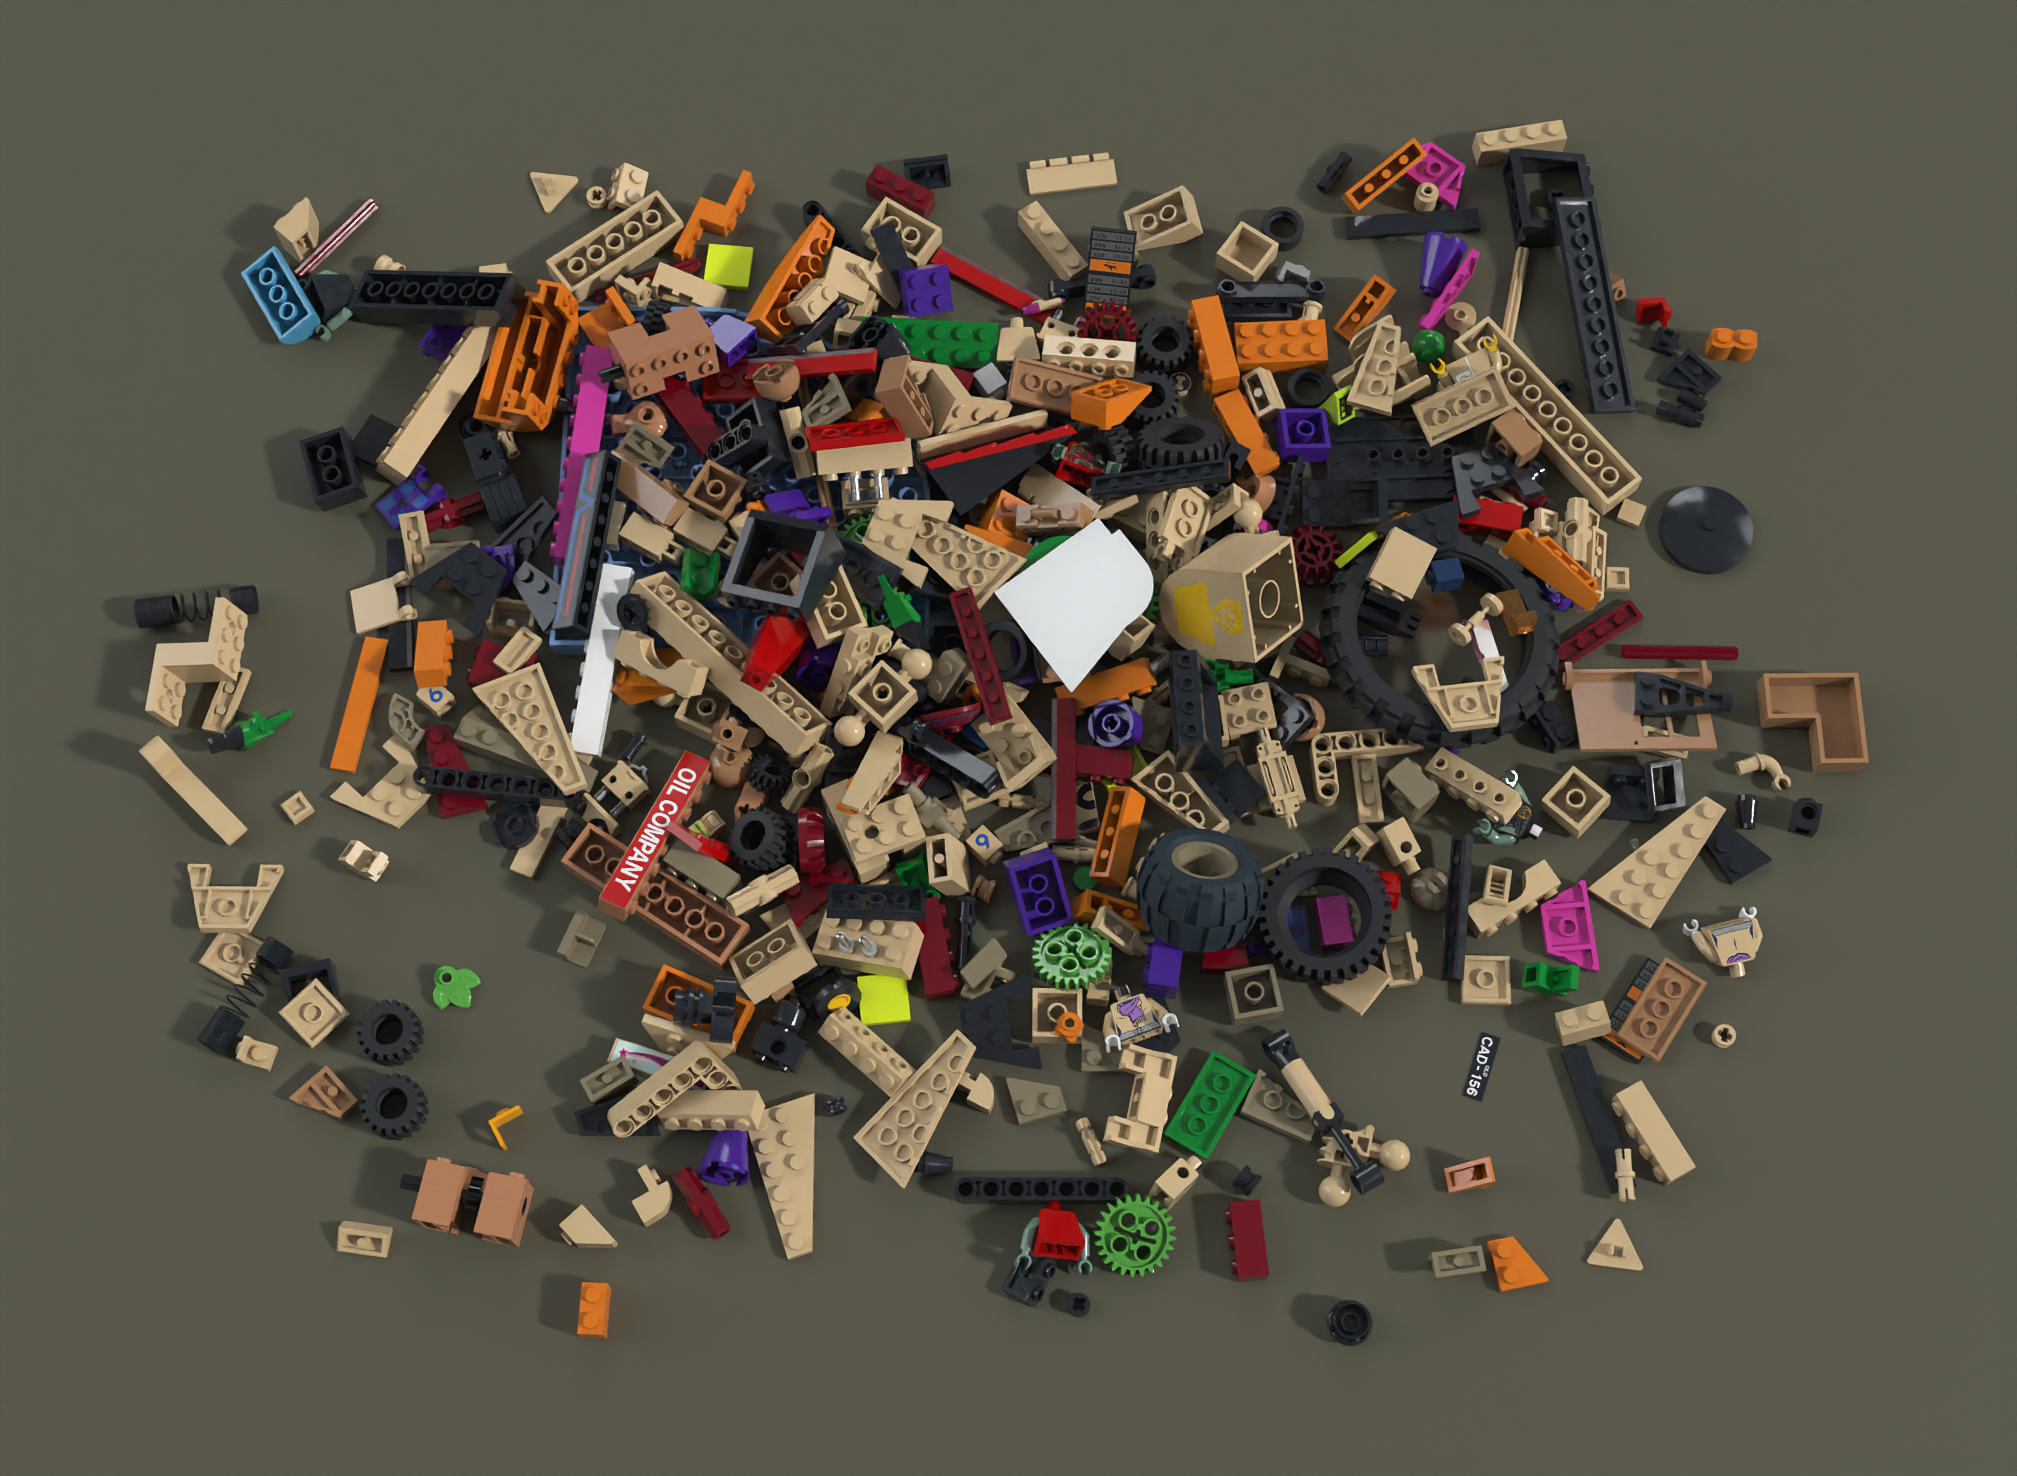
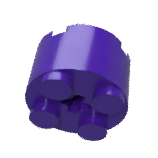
[796,637,841,691]
[1088,699,1143,750]

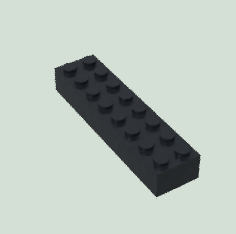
[349,270,526,328]

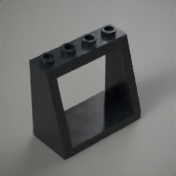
[1502,148,1601,250]
[721,509,847,622]
[1168,650,1224,772]

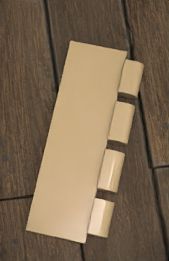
[1026,152,1117,196]
[1017,463,1101,520]

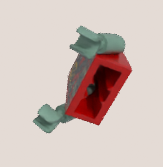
[1050,442,1122,489]
[1014,1202,1093,1276]

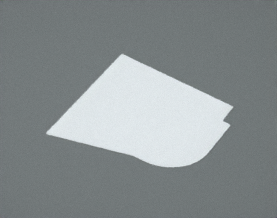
[994,518,1154,692]

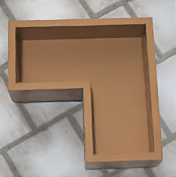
[1756,673,1869,772]

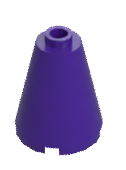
[1419,231,1468,297]
[699,1130,749,1186]

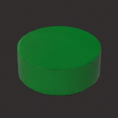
[1073,867,1097,892]

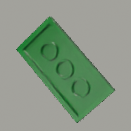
[1163,1050,1256,1161]

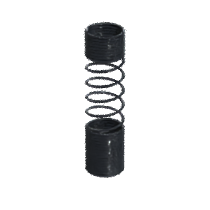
[134,584,259,629]
[197,936,294,1055]

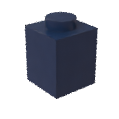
[1425,557,1465,593]

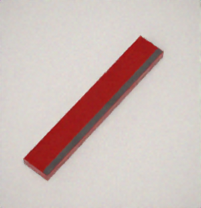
[931,245,1058,325]
[745,347,878,383]

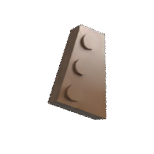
[875,354,935,440]

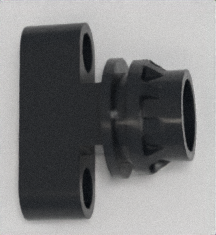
[673,976,737,1044]

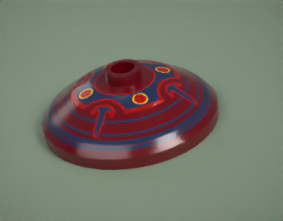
[915,701,984,734]

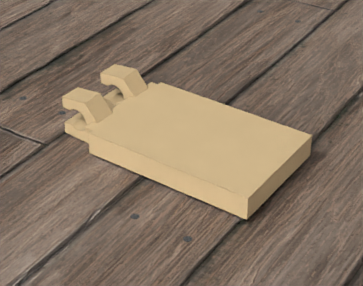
[1153,487,1215,573]

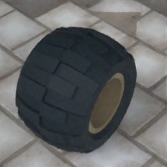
[1136,828,1264,952]

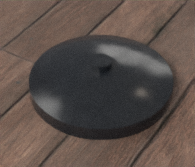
[1659,486,1753,575]

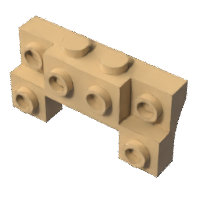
[819,625,894,718]
[1103,1043,1177,1154]

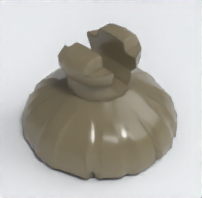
[1410,867,1449,912]

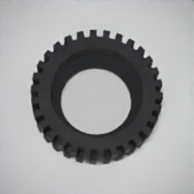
[1258,848,1392,986]

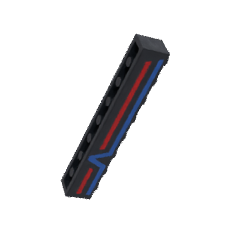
[552,450,622,637]

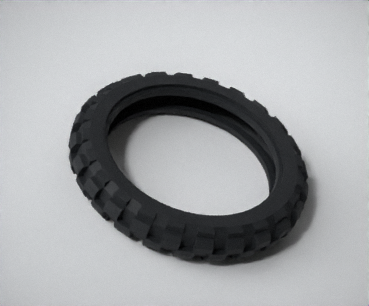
[1318,533,1560,749]

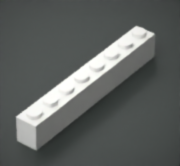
[568,563,635,758]

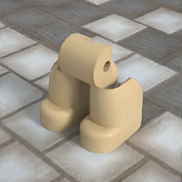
[1332,315,1432,410]

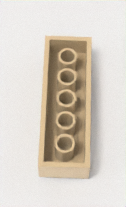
[546,190,684,303]

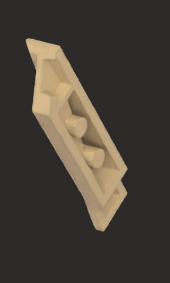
[1564,507,1607,613]
[842,730,903,815]

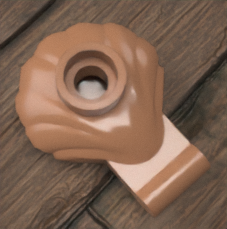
[610,401,669,437]

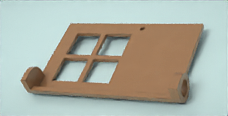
[1562,661,1717,752]

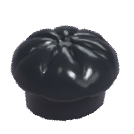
[1327,1300,1373,1346]

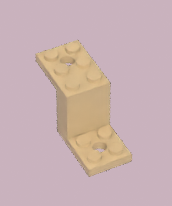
[873,357,1013,436]
[145,597,248,727]
[840,793,972,865]

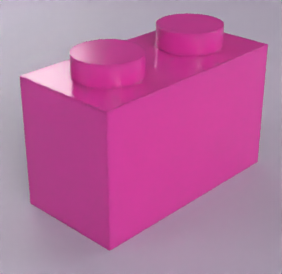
[1314,895,1356,951]

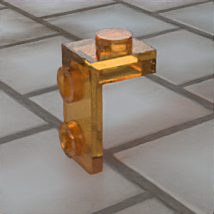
[1495,589,1538,636]

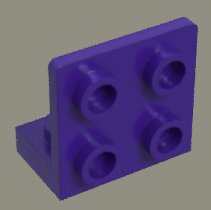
[763,489,833,523]

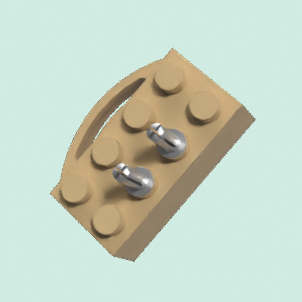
[815,435,913,502]
[812,909,924,980]

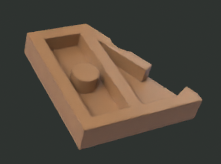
[289,1065,360,1119]

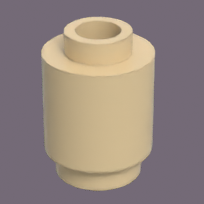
[1414,183,1439,212]

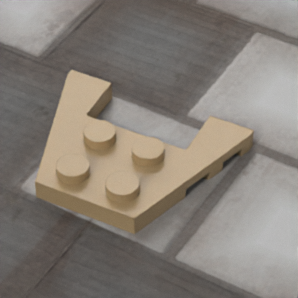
[862,499,954,589]
[1411,656,1504,732]
[330,735,433,829]
[187,864,284,933]

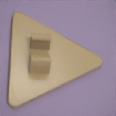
[530,172,578,213]
[1587,1219,1643,1271]

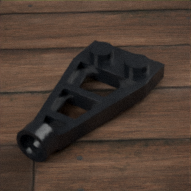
[767,298,850,357]
[1237,662,1315,751]
[1633,671,1733,718]

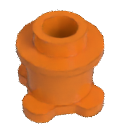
[1054,1012,1084,1043]

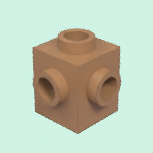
[711,716,750,753]

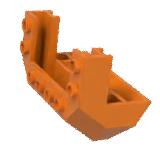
[473,279,579,432]

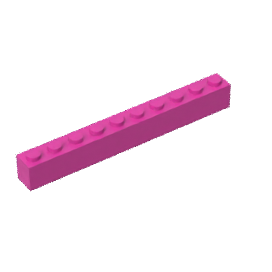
[549,345,613,567]

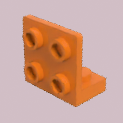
[578,286,637,348]

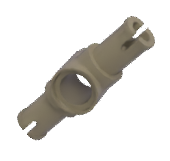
[902,781,961,839]

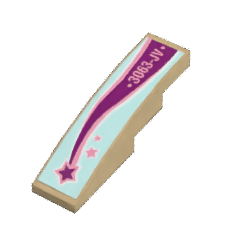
[607,1038,707,1090]

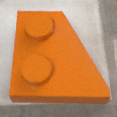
[1487,1236,1548,1292]

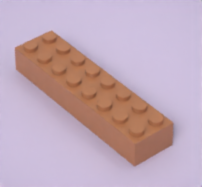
[561,822,751,971]

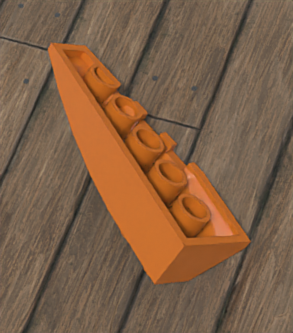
[744,215,835,343]

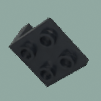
[1196,759,1267,825]
[1605,765,1660,823]

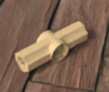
[779,406,817,480]
[1561,497,1592,567]
[781,742,834,813]
[725,864,800,917]

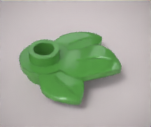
[433,966,481,1009]

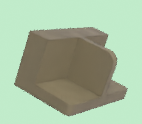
[557,908,607,968]
[580,1055,640,1105]
[1427,1245,1486,1279]

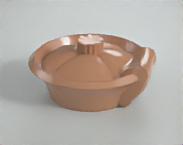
[1239,474,1276,512]

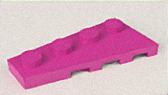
[1418,248,1480,332]

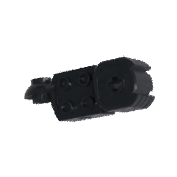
[812,315,910,425]
[457,411,528,533]

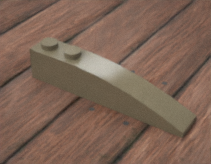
[453,705,599,793]

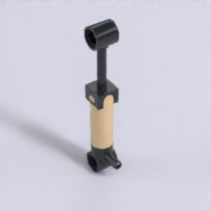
[1261,1029,1385,1195]

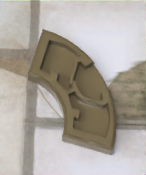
[388,693,425,752]

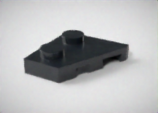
[1657,348,1722,396]

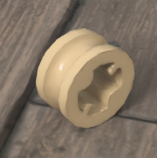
[586,186,608,209]
[1711,1024,1736,1048]

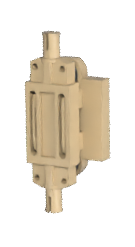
[1246,727,1306,829]

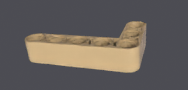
[1309,728,1424,807]
[139,735,248,846]
[607,1042,742,1138]

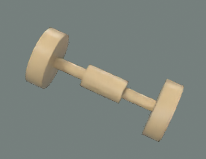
[1448,593,1503,646]

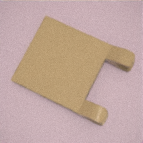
[851,237,902,309]
[350,571,417,634]

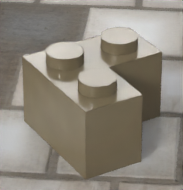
[917,647,972,703]

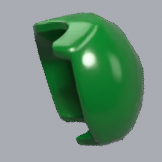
[1412,329,1446,365]

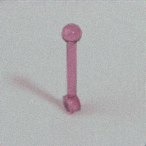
[1460,619,1485,663]

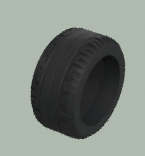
[984,619,1035,683]

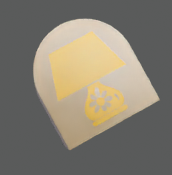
[1159,533,1304,663]

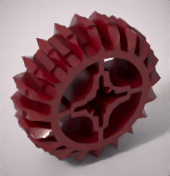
[1077,299,1138,342]

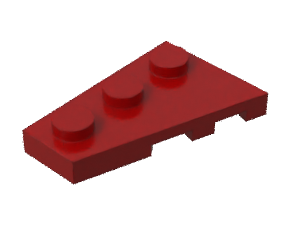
[666,820,741,867]

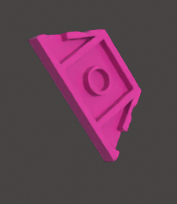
[1402,142,1466,210]
[1539,880,1600,973]

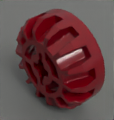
[1287,524,1344,588]
[798,807,826,873]

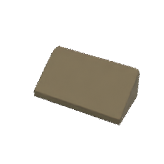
[960,938,1007,990]

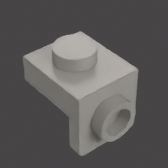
[1274,261,1311,282]

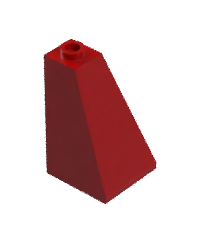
[740,614,811,692]

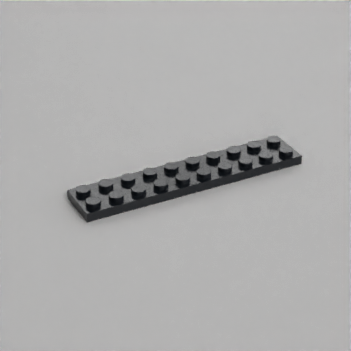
[1551,197,1636,414]

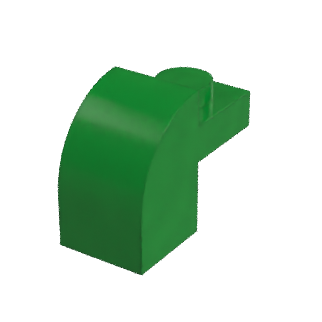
[1521,962,1580,997]

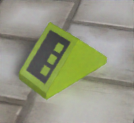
[1317,384,1355,426]

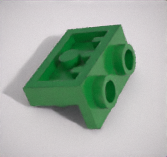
[680,547,721,601]
[895,848,941,899]

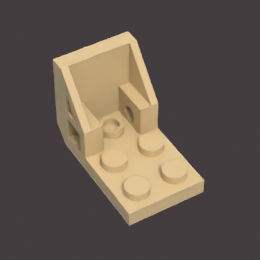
[970,694,1057,792]

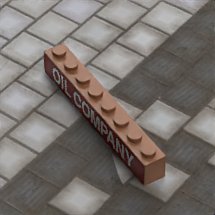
[598,750,712,922]

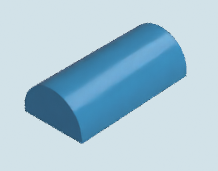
[241,246,320,344]

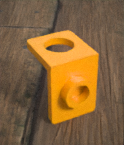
[488,1105,523,1151]

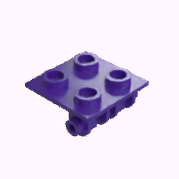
[419,325,467,363]

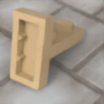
[1269,636,1331,688]

